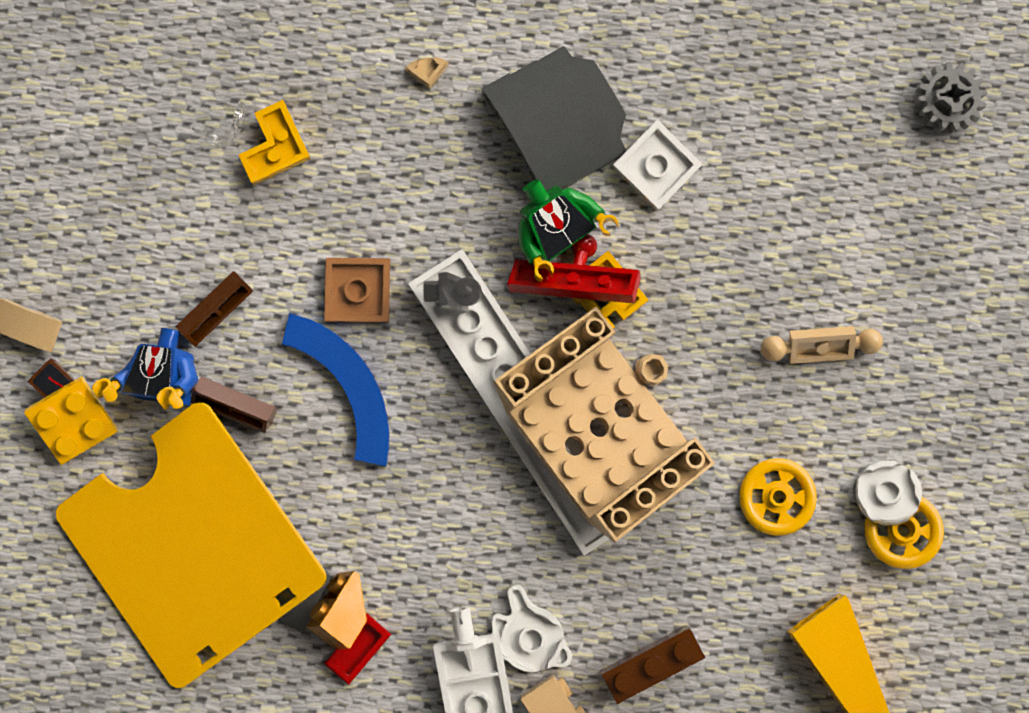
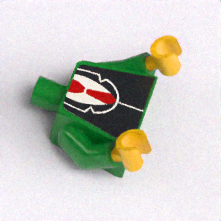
[518,179,619,282]

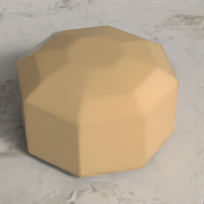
[635,353,668,385]

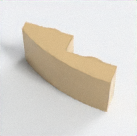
[0,298,62,352]

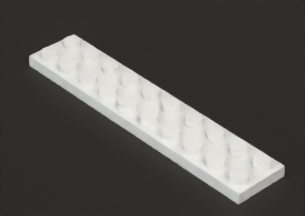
[408,249,609,556]

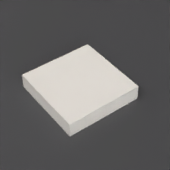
[612,119,702,210]

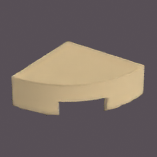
[405,57,449,89]

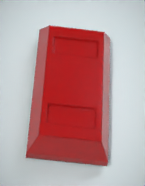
[324,613,392,685]

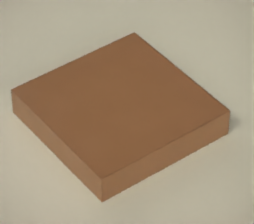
[324,258,391,323]

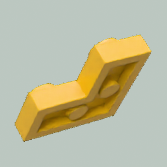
[238,100,311,186]

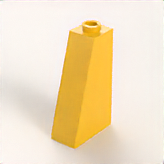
[787,593,889,713]

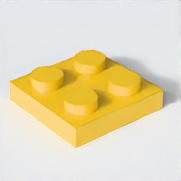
[24,376,118,465]

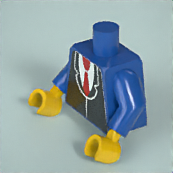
[92,328,198,410]

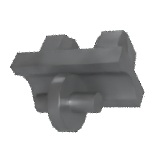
[423,272,482,313]

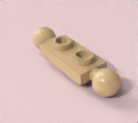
[761,326,883,364]

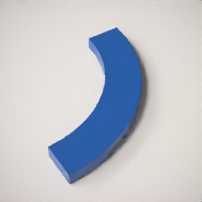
[282,313,390,467]

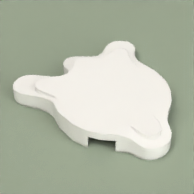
[491,584,572,673]

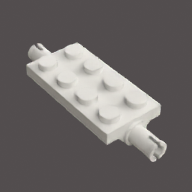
[433,606,514,713]

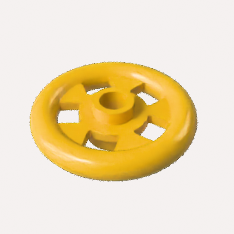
[739,458,817,536]
[864,497,944,569]

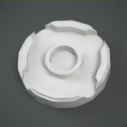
[855,461,922,526]

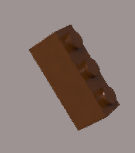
[600,625,706,704]

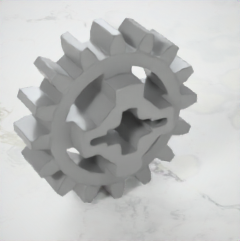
[915,62,987,133]

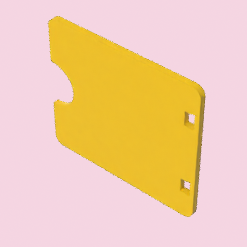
[56,403,327,688]

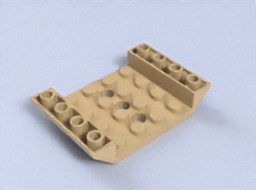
[494,307,715,543]

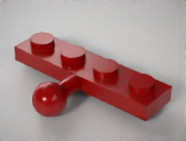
[507,234,641,304]

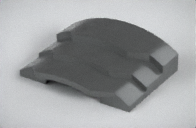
[482,46,626,191]

